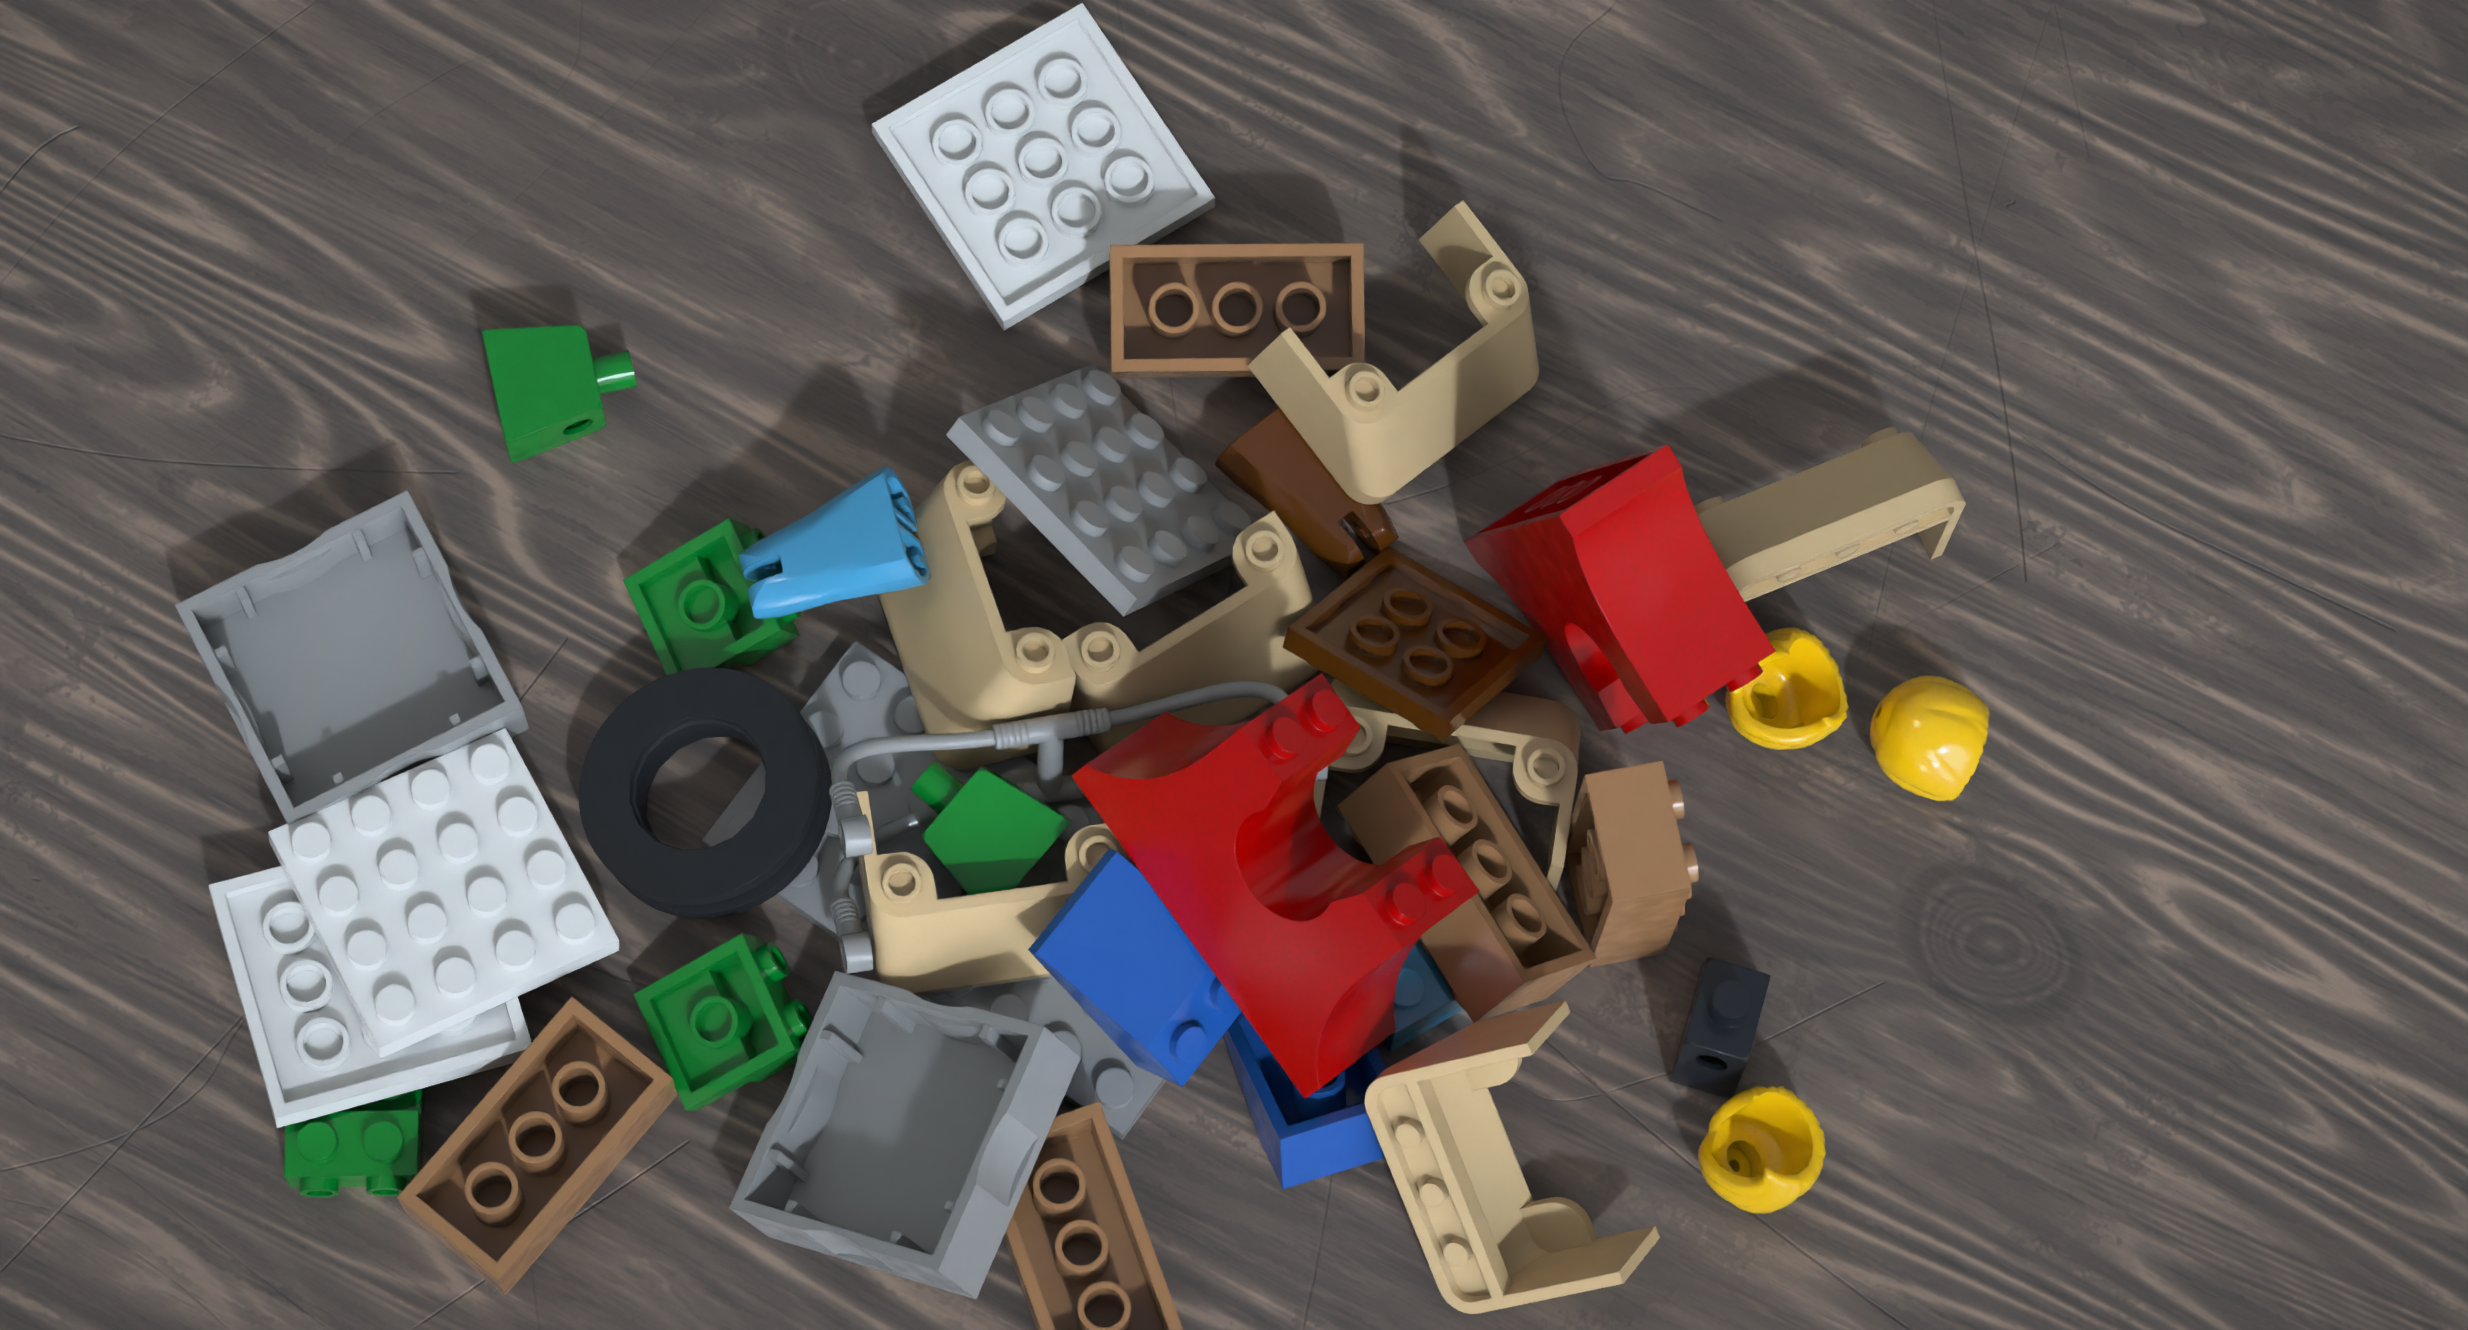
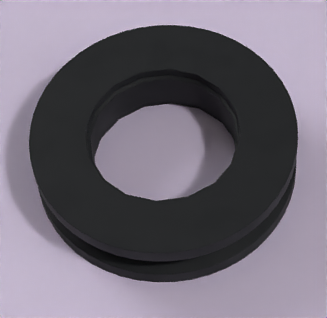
[579,667,832,919]

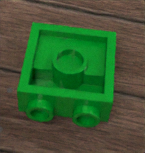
[623,518,801,675]
[633,933,813,1112]
[284,1088,425,1198]

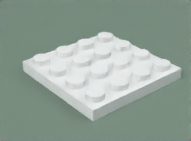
[872,3,1215,330]
[268,728,619,1059]
[208,866,532,1128]

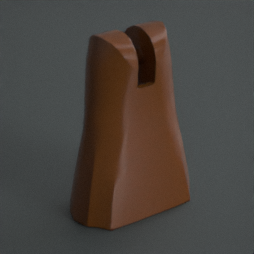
[1215,407,1399,579]

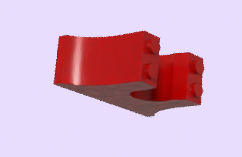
[1464,444,1775,734]
[1072,673,1479,1099]

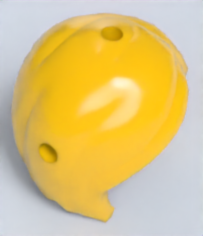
[1725,627,1849,750]
[1870,676,1989,801]
[1698,1086,1826,1214]

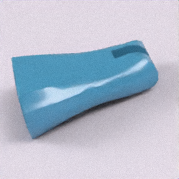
[738,466,930,619]

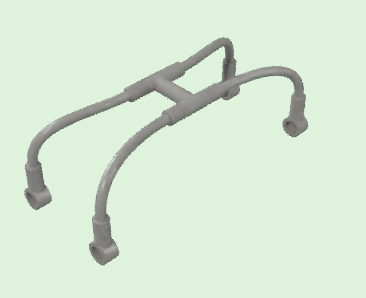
[829,681,1328,974]

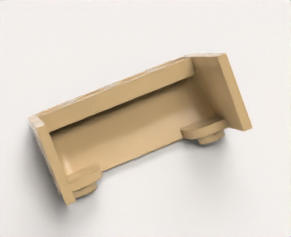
[1248,200,1539,505]
[1694,427,1966,602]
[1314,678,1580,893]
[856,790,1131,996]
[1365,1000,1660,1314]

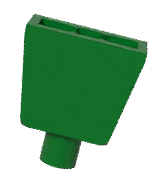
[482,325,637,463]
[910,760,1072,895]

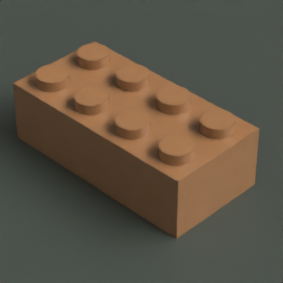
[1109,243,1365,378]
[1337,743,1597,1023]
[1565,761,1699,968]
[397,997,677,1296]
[1003,1101,1183,1330]

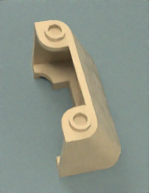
[878,460,1076,770]
[1061,511,1319,755]

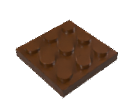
[1283,546,1547,741]

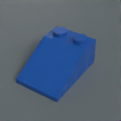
[1028,848,1242,1087]
[1223,1012,1387,1189]

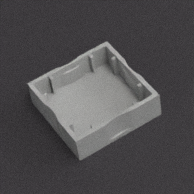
[175,490,529,825]
[729,971,1081,1299]

